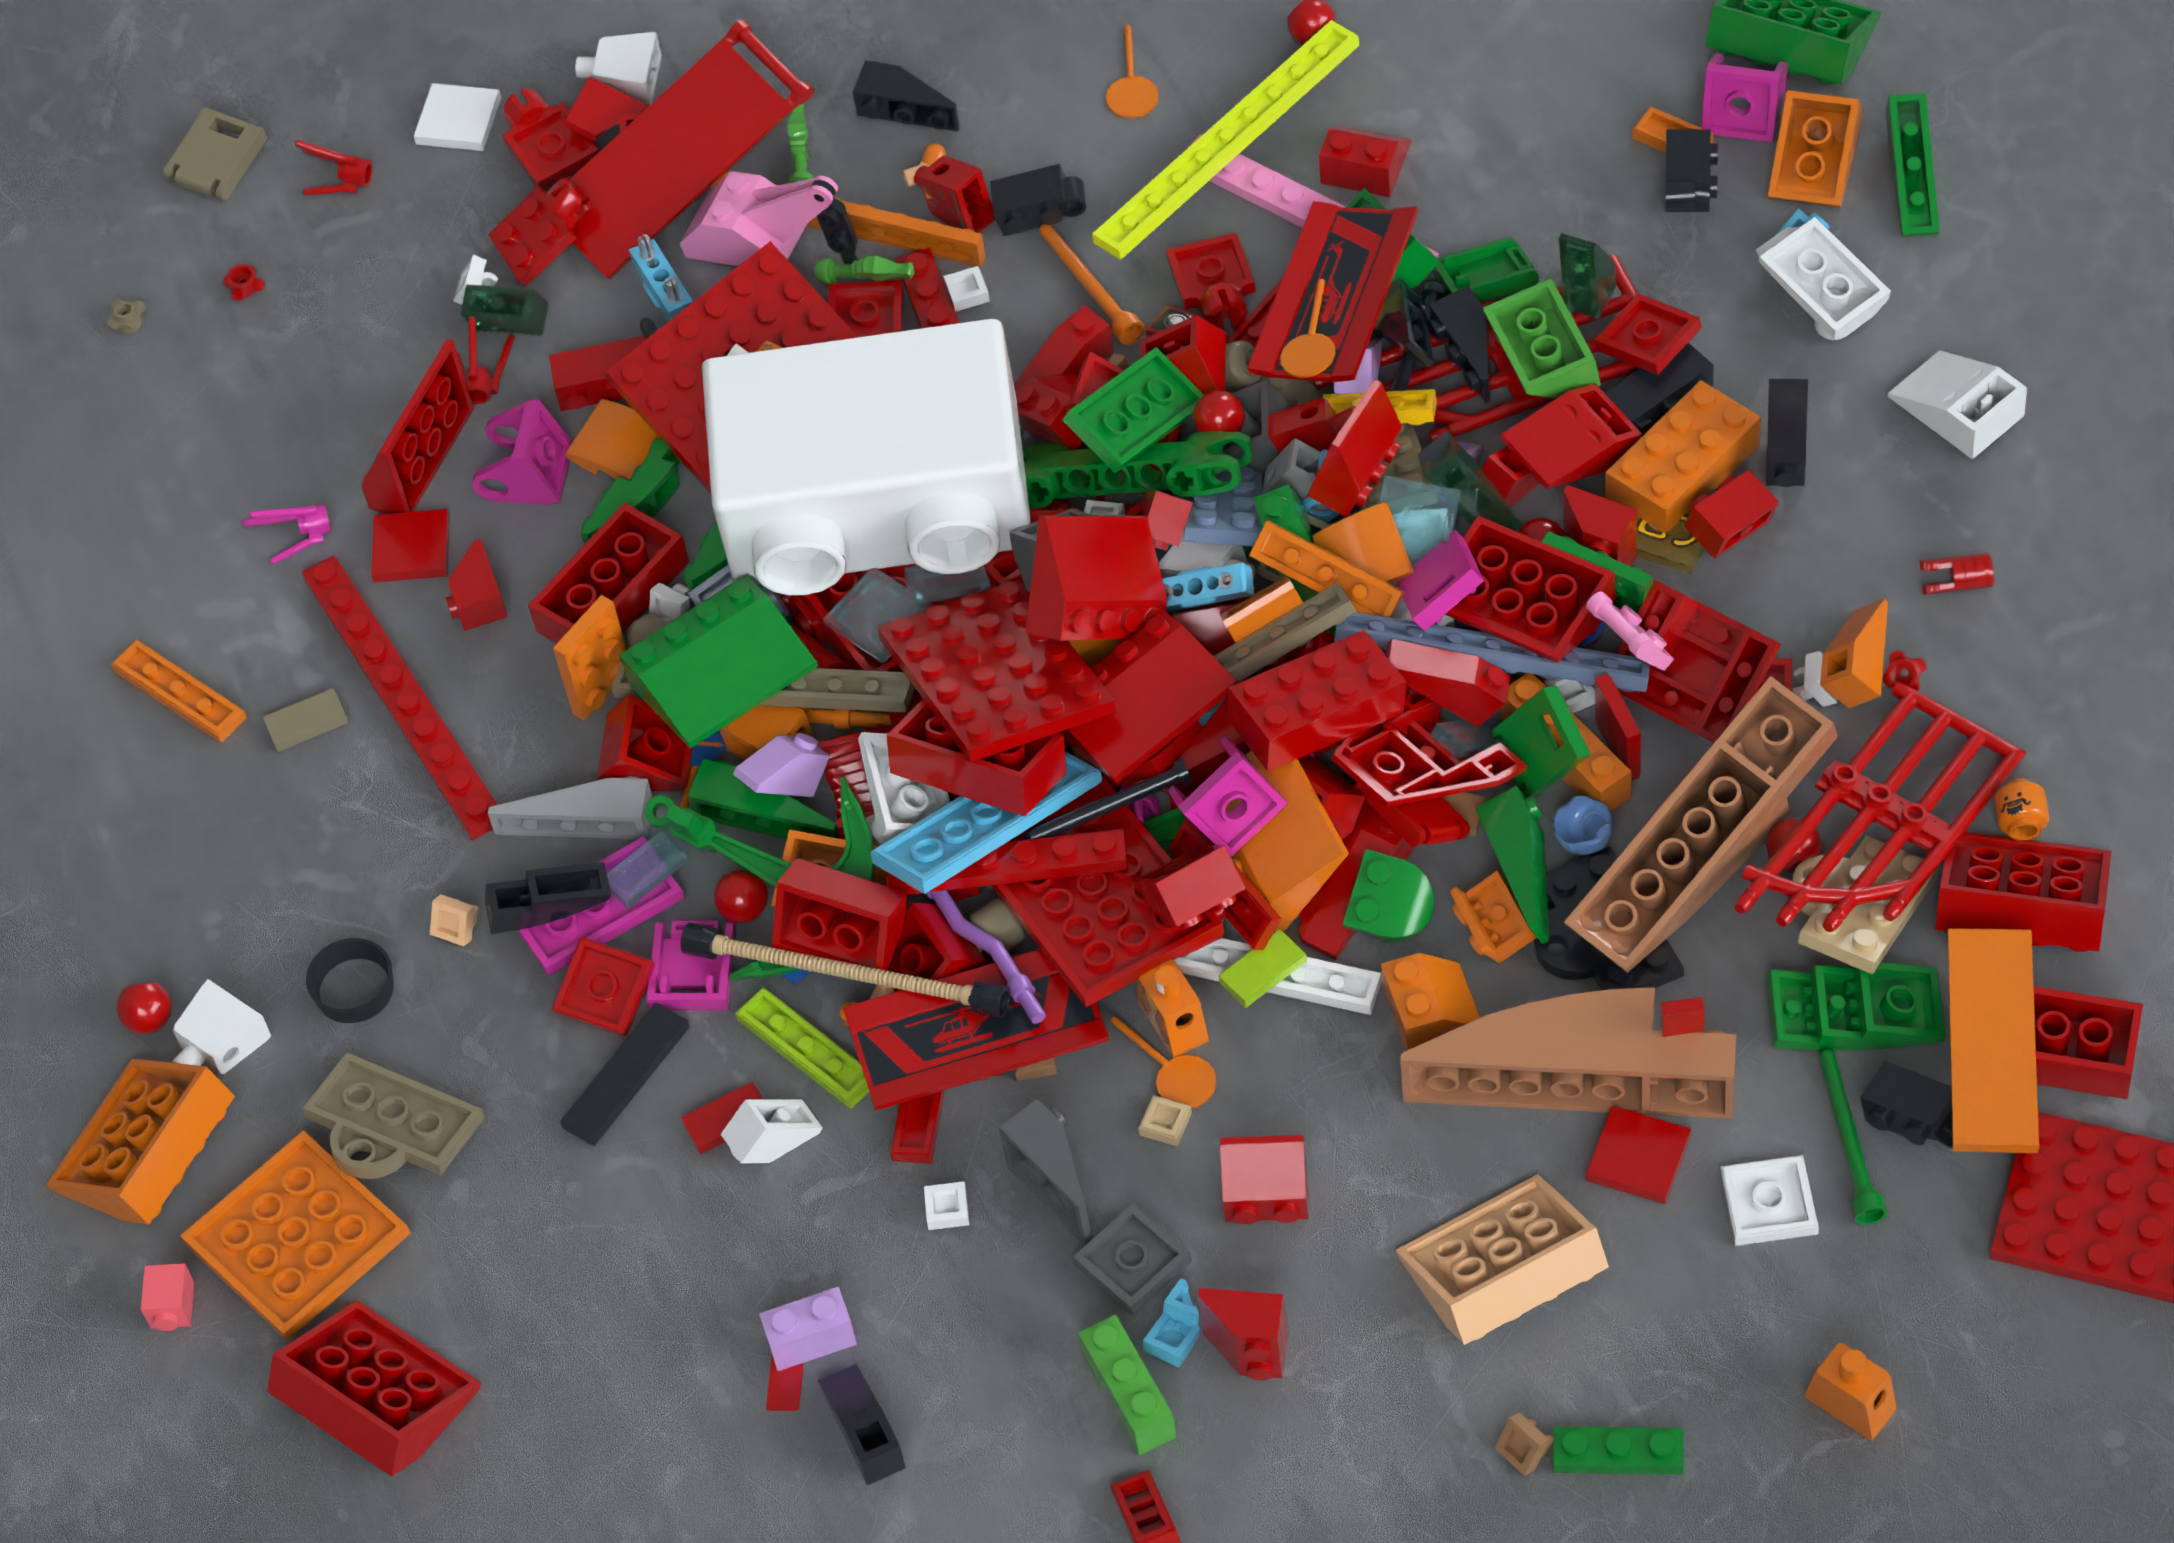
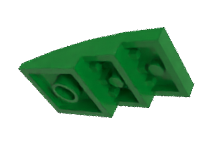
[1766,962,1945,1050]

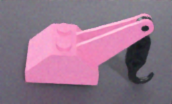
[680,171,858,266]

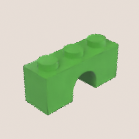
[1078,1314,1177,1456]

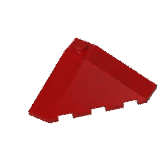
[1298,799,1416,960]

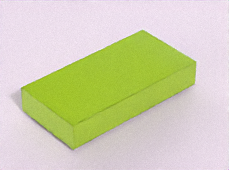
[1219,929,1307,1008]

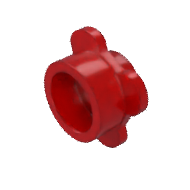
[223,264,265,301]
[1882,650,1927,691]

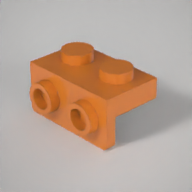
[1449,870,1537,964]

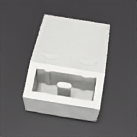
[1888,350,2027,459]

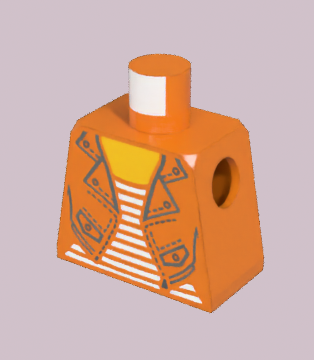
[1137,960,1209,1058]

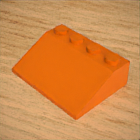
[1225,751,1349,932]
[45,1058,235,1225]

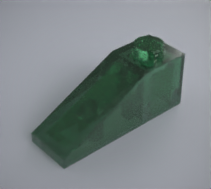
[1559,233,1616,319]
[1418,431,1523,532]

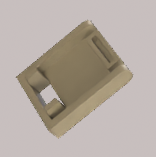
[163,107,268,201]

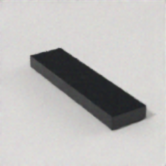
[560,1003,690,1146]

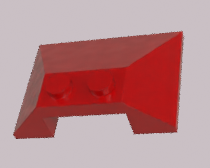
[1617,580,1781,743]

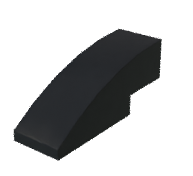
[485,862,611,934]

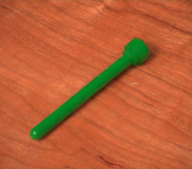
[1819,1049,1888,1225]

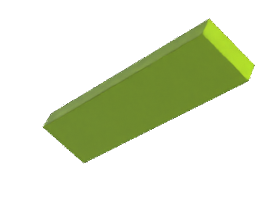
[735,987,869,1109]

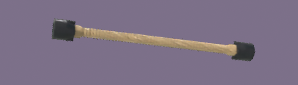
[680,923,1011,1019]

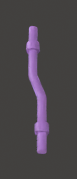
[926,890,1046,1024]

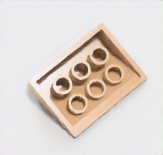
[1395,1174,1609,1345]

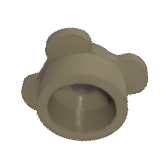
[106,300,146,334]

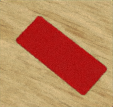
[766,1355,804,1411]

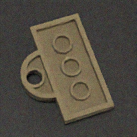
[303,1052,484,1179]

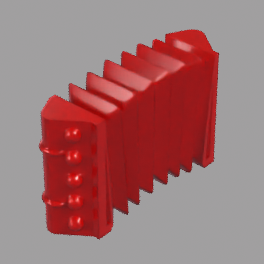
[817,724,892,840]

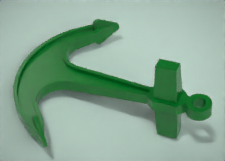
[645,776,876,981]

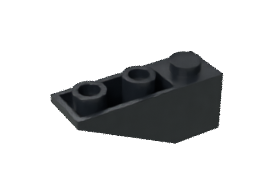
[853,60,960,132]
[1428,286,1491,403]
[818,1364,906,1486]

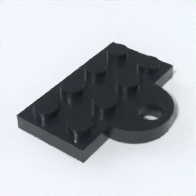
[1534,846,1684,990]

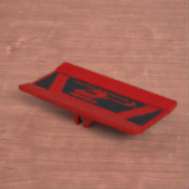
[1247,201,1419,382]
[843,949,1110,1111]

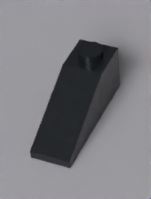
[1373,278,1434,367]
[1766,379,1808,487]

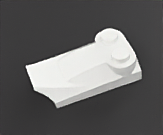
[1755,217,1891,340]
[858,732,951,844]

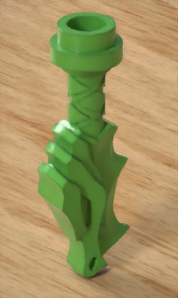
[787,104,814,184]
[814,256,915,285]

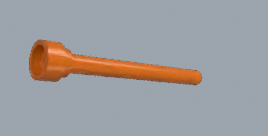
[1039,224,1145,345]

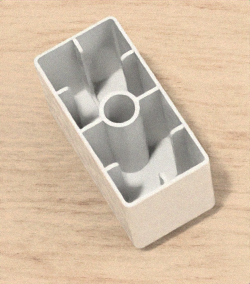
[702,319,1031,596]

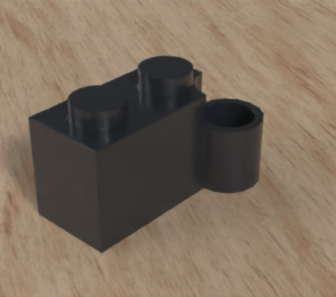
[1665,129,1718,212]
[990,164,1086,236]
[1860,1061,1952,1148]

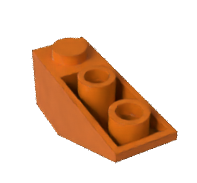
[1820,598,1888,709]

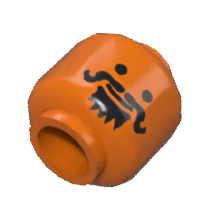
[1994,778,2050,840]

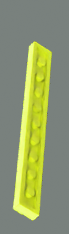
[1092,20,1359,260]

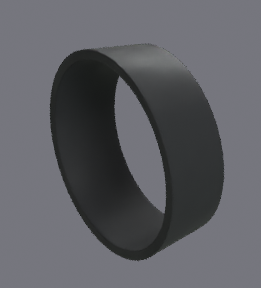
[306,938,394,1023]

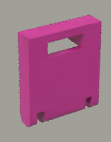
[1397,530,1484,631]
[647,920,736,1010]

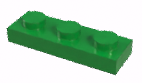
[1554,1426,1684,1475]

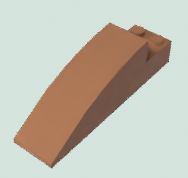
[1564,676,1838,973]
[1400,987,1736,1119]

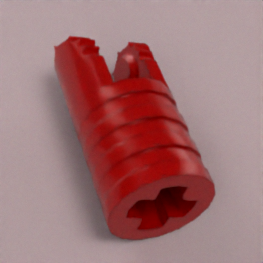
[1919,552,1994,595]

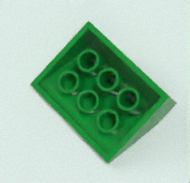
[1705,0,1881,85]
[619,574,818,748]

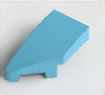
[1142,1278,1200,1368]

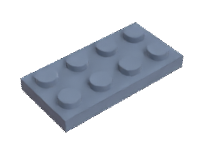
[1184,467,1262,546]

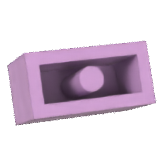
[759,1287,857,1371]

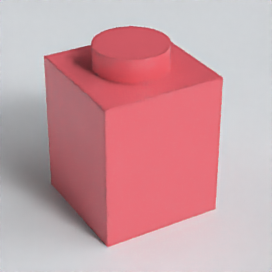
[141,1263,195,1331]

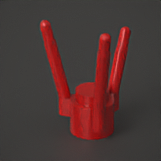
[295,140,373,195]
[457,316,515,404]

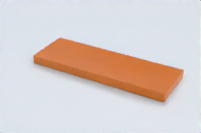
[1947,929,2039,1153]

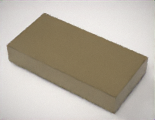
[263,688,349,752]

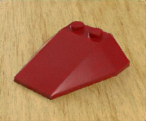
[1332,685,1528,807]

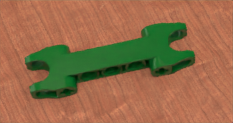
[1022,431,1254,509]

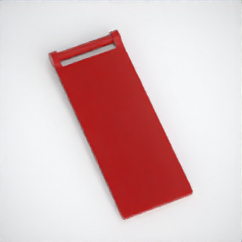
[569,19,814,279]

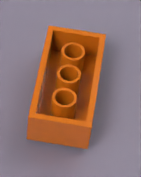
[1605,380,1761,535]

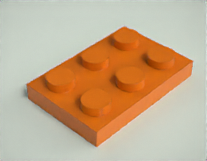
[553,595,627,721]

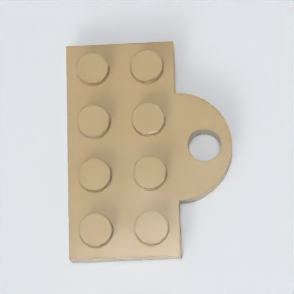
[1792,836,1940,974]

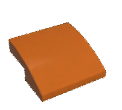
[564,399,660,481]
[1312,502,1414,585]

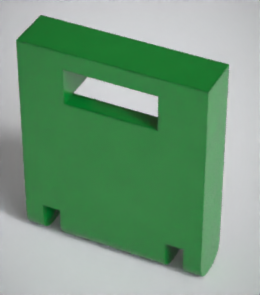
[1433,237,1539,302]
[1491,685,1591,798]

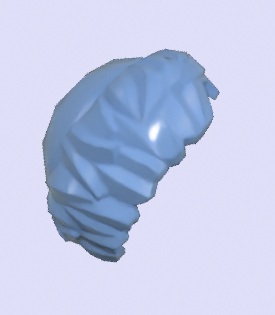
[1552,796,1614,856]

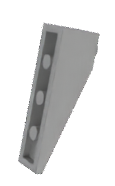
[488,776,653,839]

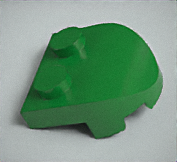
[1343,849,1435,943]

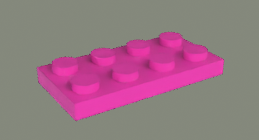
[517,836,684,976]

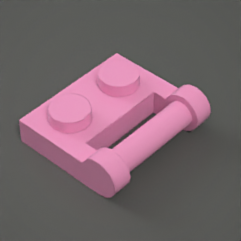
[1586,592,1674,671]

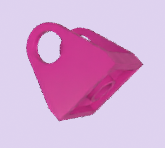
[1701,53,1788,143]
[471,399,573,505]
[1167,736,1288,857]

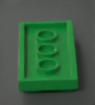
[1062,347,1204,474]

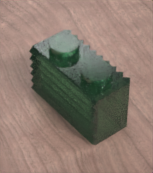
[460,284,548,336]

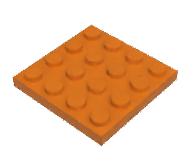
[180,1130,411,1341]

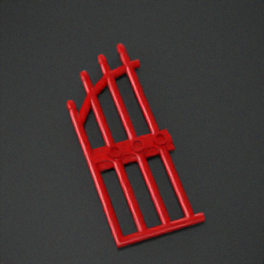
[1313,254,1640,444]
[1734,681,2026,932]

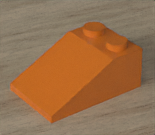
[1768,90,1864,208]

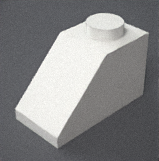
[721,1099,823,1163]

